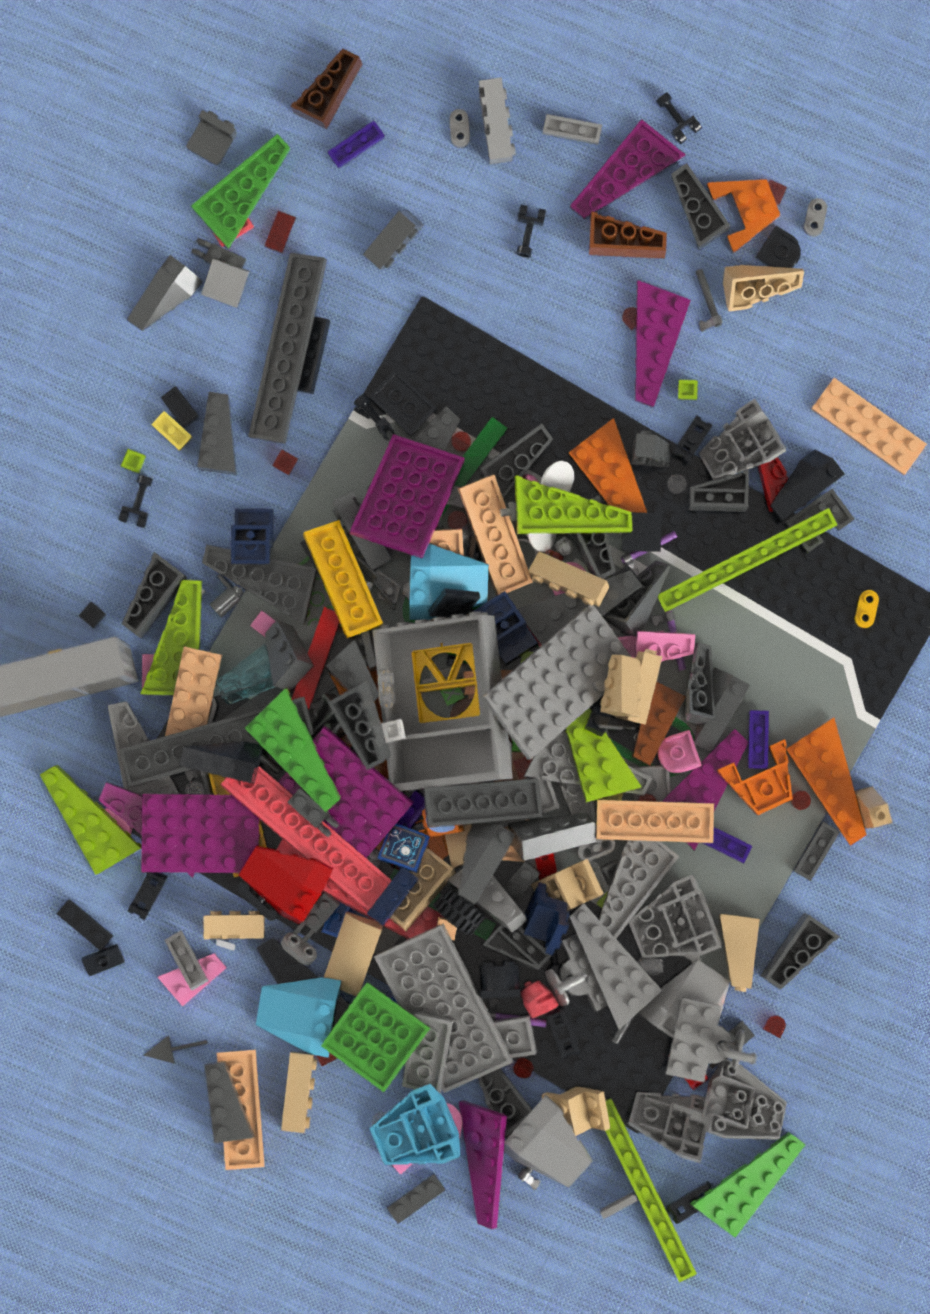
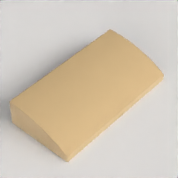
[390,847,456,932]
[324,912,383,996]

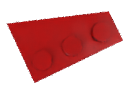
[757,457,806,512]

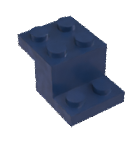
[231,509,274,564]
[473,591,538,665]
[524,882,569,955]

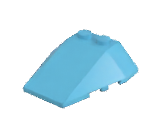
[410,543,489,620]
[256,977,342,1057]
[370,1084,460,1165]

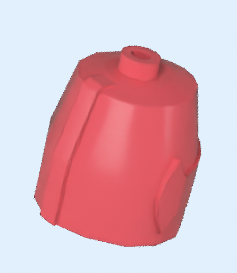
[520,981,559,1019]

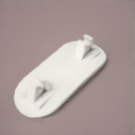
[526,461,574,552]

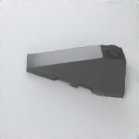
[127,255,203,331]

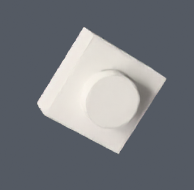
[382,719,406,743]

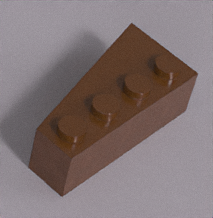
[290,49,363,129]

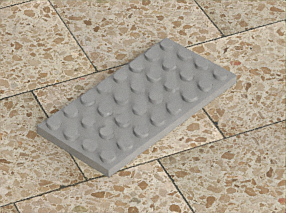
[481,605,631,759]
[374,924,513,1093]

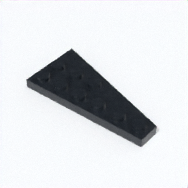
[257,938,350,1029]

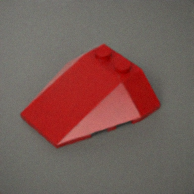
[239,846,333,925]

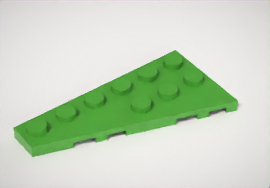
[191,134,290,250]
[245,688,341,812]
[690,1132,805,1238]

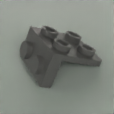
[186,110,237,165]

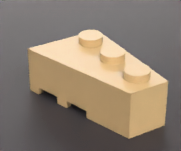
[600,655,641,717]
[204,911,265,939]

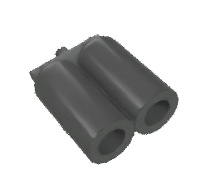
[209,574,243,618]

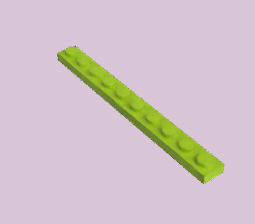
[658,508,837,612]
[605,1098,697,1283]

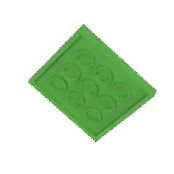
[321,982,430,1092]

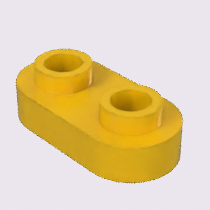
[855,590,879,628]

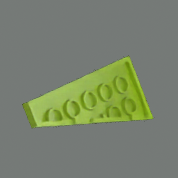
[515,475,632,534]
[140,580,202,695]
[565,708,642,802]
[40,765,141,875]

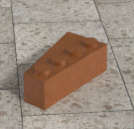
[589,211,667,259]
[632,681,686,766]

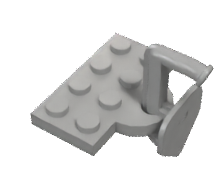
[545,933,608,1011]
[665,997,756,1082]

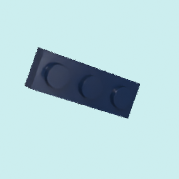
[367,867,418,926]

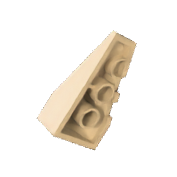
[723,265,804,311]

